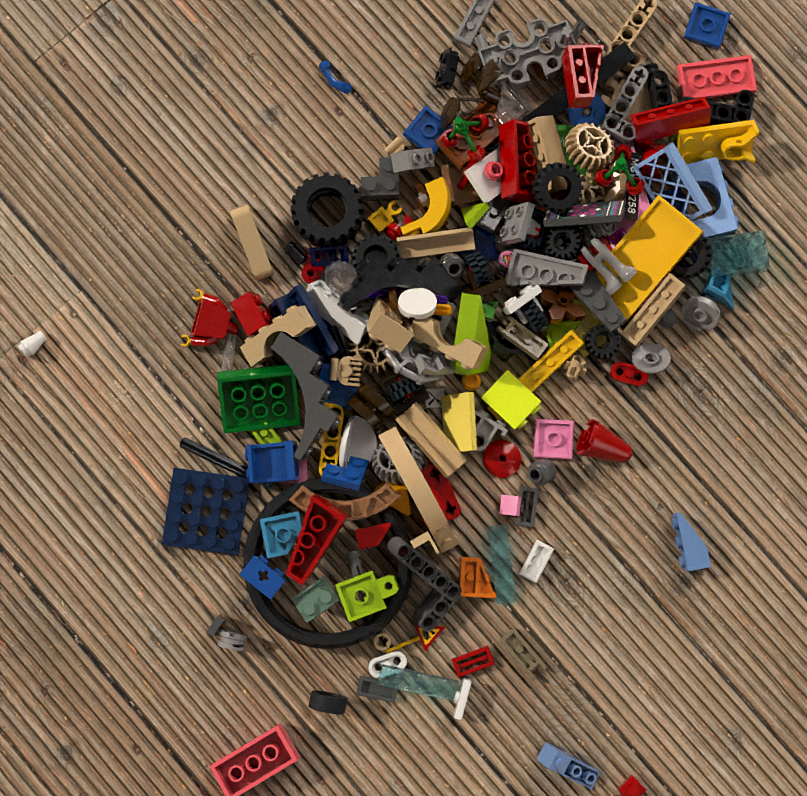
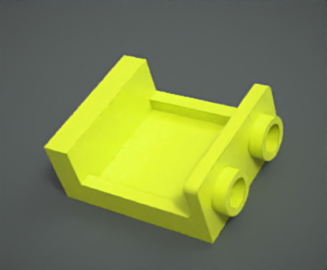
[481,370,541,430]

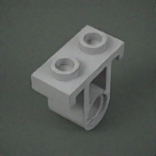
[475,410,508,452]

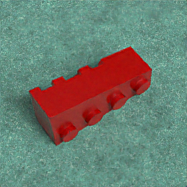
[499,119,537,204]
[286,494,349,585]

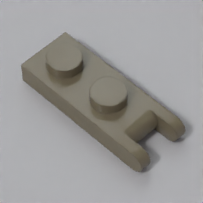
[495,315,549,361]
[499,627,548,681]

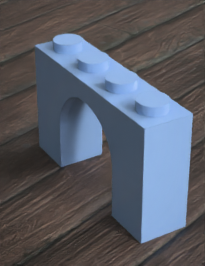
[670,157,739,239]

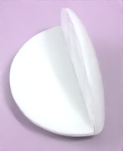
[339,416,377,468]

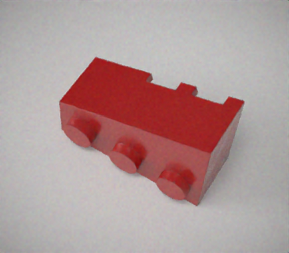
[561,45,604,108]

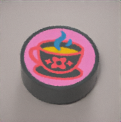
[498,250,513,269]

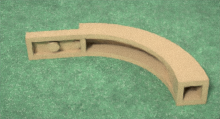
[378,427,459,553]

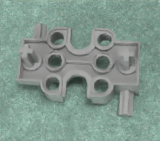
[474,19,576,90]

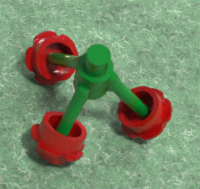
[440,113,489,162]
[595,145,645,195]

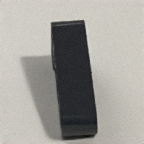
[678,90,754,125]

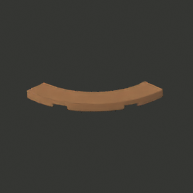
[289,482,401,521]

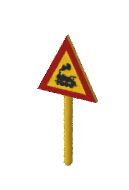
[385,624,446,653]

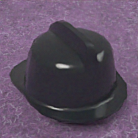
[488,321,522,362]

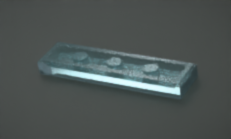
[488,524,516,604]
[377,664,458,701]

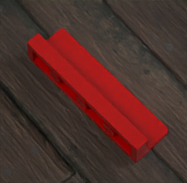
[631,97,711,144]

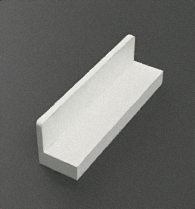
[306,279,370,345]

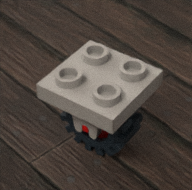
[498,202,549,248]

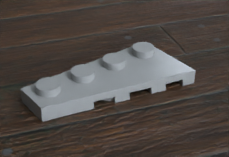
[505,249,589,287]

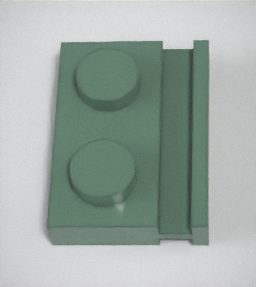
[291,576,340,623]

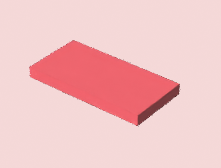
[676,55,757,99]

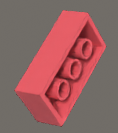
[209,722,301,796]

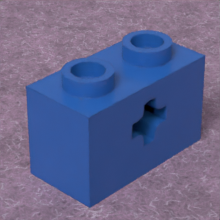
[239,555,287,599]

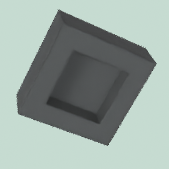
[206,615,226,636]

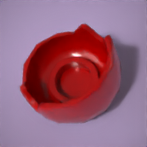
[641,149,661,179]

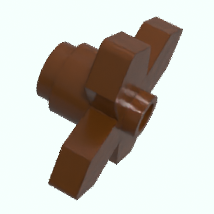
[537,287,586,324]

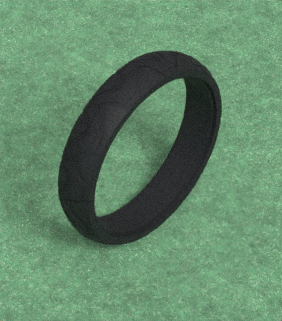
[243,478,413,649]

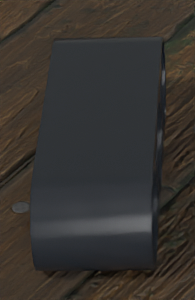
[647,70,673,109]

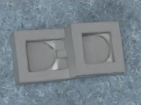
[413,352,455,375]

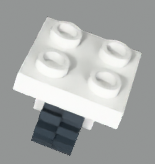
[501,285,548,333]

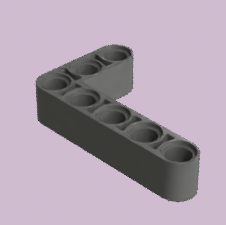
[388,537,462,631]

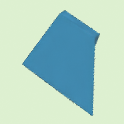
[701,268,735,310]

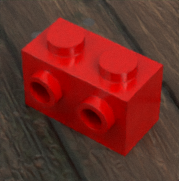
[231,291,272,336]

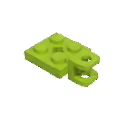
[335,570,399,622]

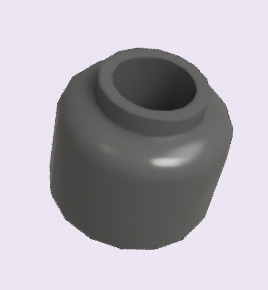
[439,253,465,279]
[528,459,557,486]

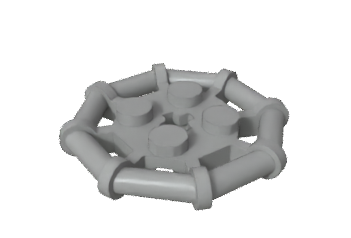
[382,337,444,385]

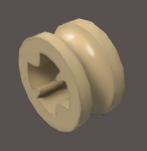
[374,633,391,651]

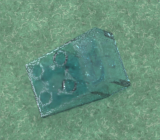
[709,230,770,276]

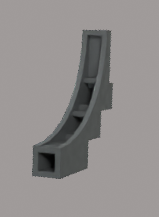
[271,332,341,460]

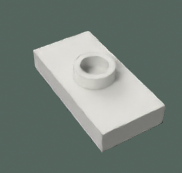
[519,540,554,583]
[453,677,472,720]

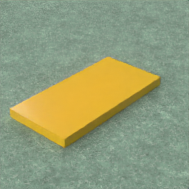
[595,195,704,322]

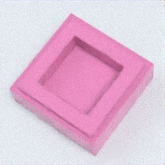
[499,495,522,516]

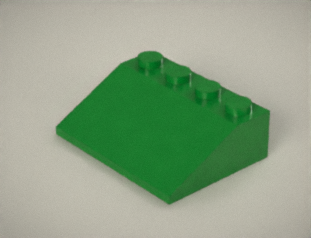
[217,364,300,433]

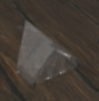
[495,81,534,124]

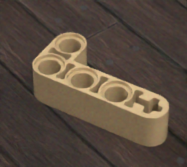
[607,0,657,73]
[230,204,274,281]

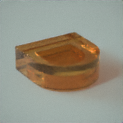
[388,289,399,311]

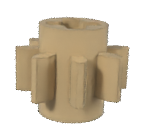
[563,355,588,379]

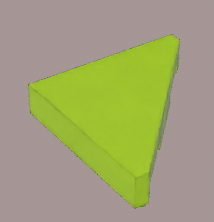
[461,202,490,229]
[546,320,581,350]

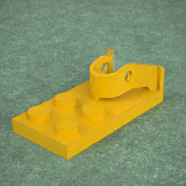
[677,120,759,165]

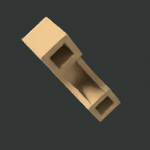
[240,305,316,367]
[411,316,489,370]

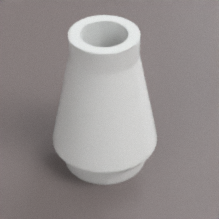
[18,331,47,358]

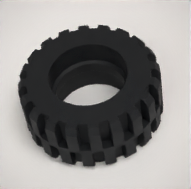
[291,172,364,249]

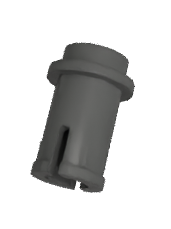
[345,550,364,577]

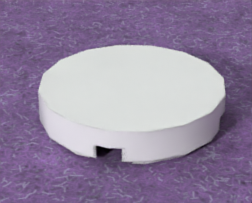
[398,288,437,320]

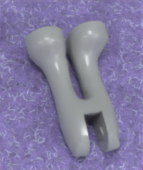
[581,238,637,295]

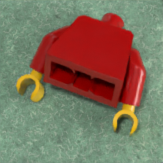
[181,289,238,347]

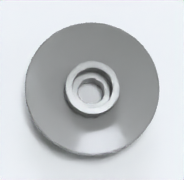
[632,343,671,374]

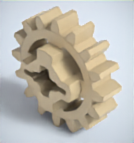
[578,171,613,203]

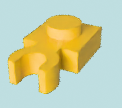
[368,200,402,234]

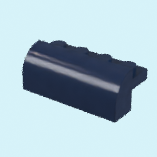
[268,284,339,362]

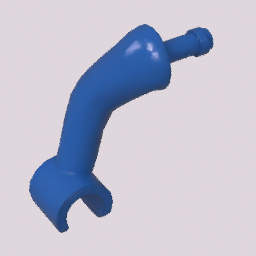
[319,60,352,94]

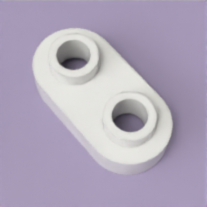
[368,651,407,678]

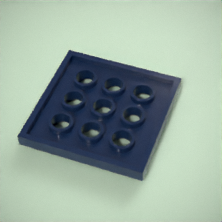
[162,468,250,555]

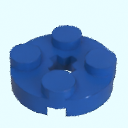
[567,93,606,127]

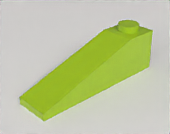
[451,293,491,375]

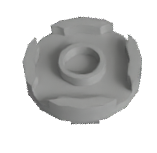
[681,294,720,331]

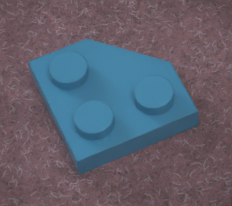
[260,511,302,558]

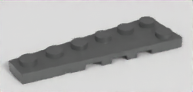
[536,237,626,334]

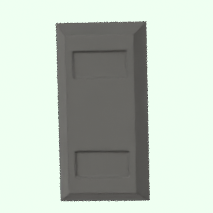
[356,675,398,703]

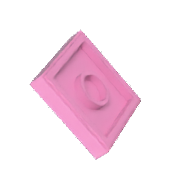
[533,419,574,459]

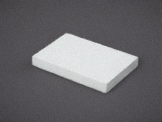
[464,146,501,203]

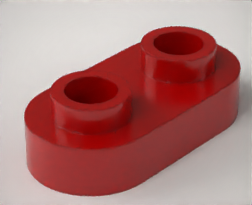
[302,247,328,284]
[610,362,649,387]

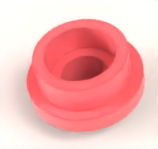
[484,161,503,181]

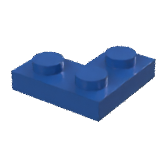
[321,456,369,491]

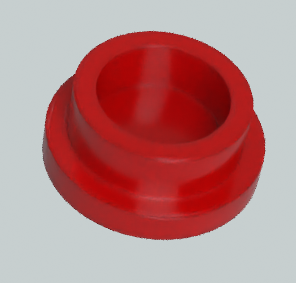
[385,223,402,240]

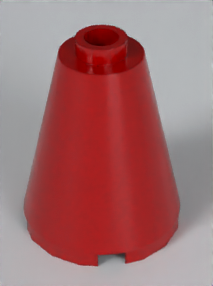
[576,419,632,463]

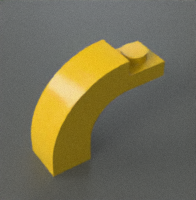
[400,177,451,236]

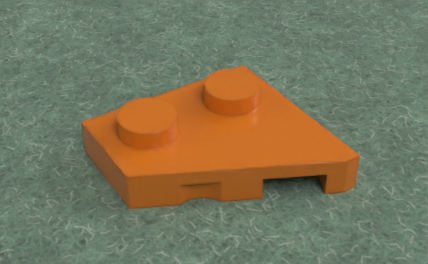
[458,557,496,598]

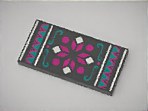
[543,200,626,227]

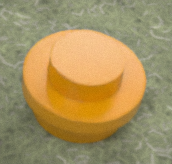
[462,374,481,391]

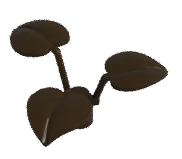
[441,52,504,131]

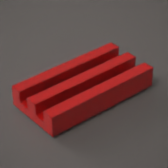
[452,645,495,678]

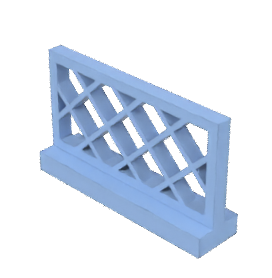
[633,142,712,221]

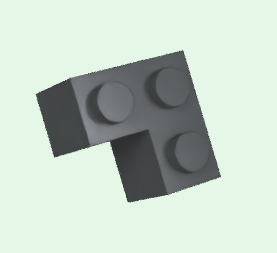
[361,157,399,201]

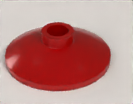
[483,440,521,478]

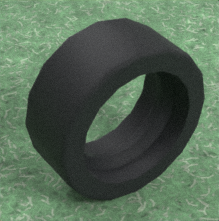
[308,690,348,714]

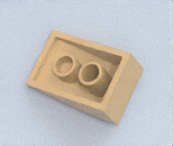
[367,296,414,353]

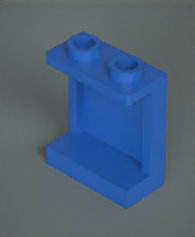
[245,440,299,484]

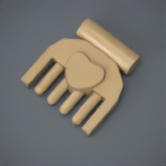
[329,356,363,387]

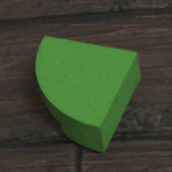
[483,301,498,321]

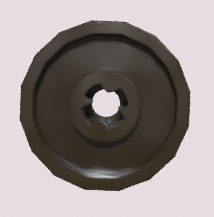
[346,383,395,431]

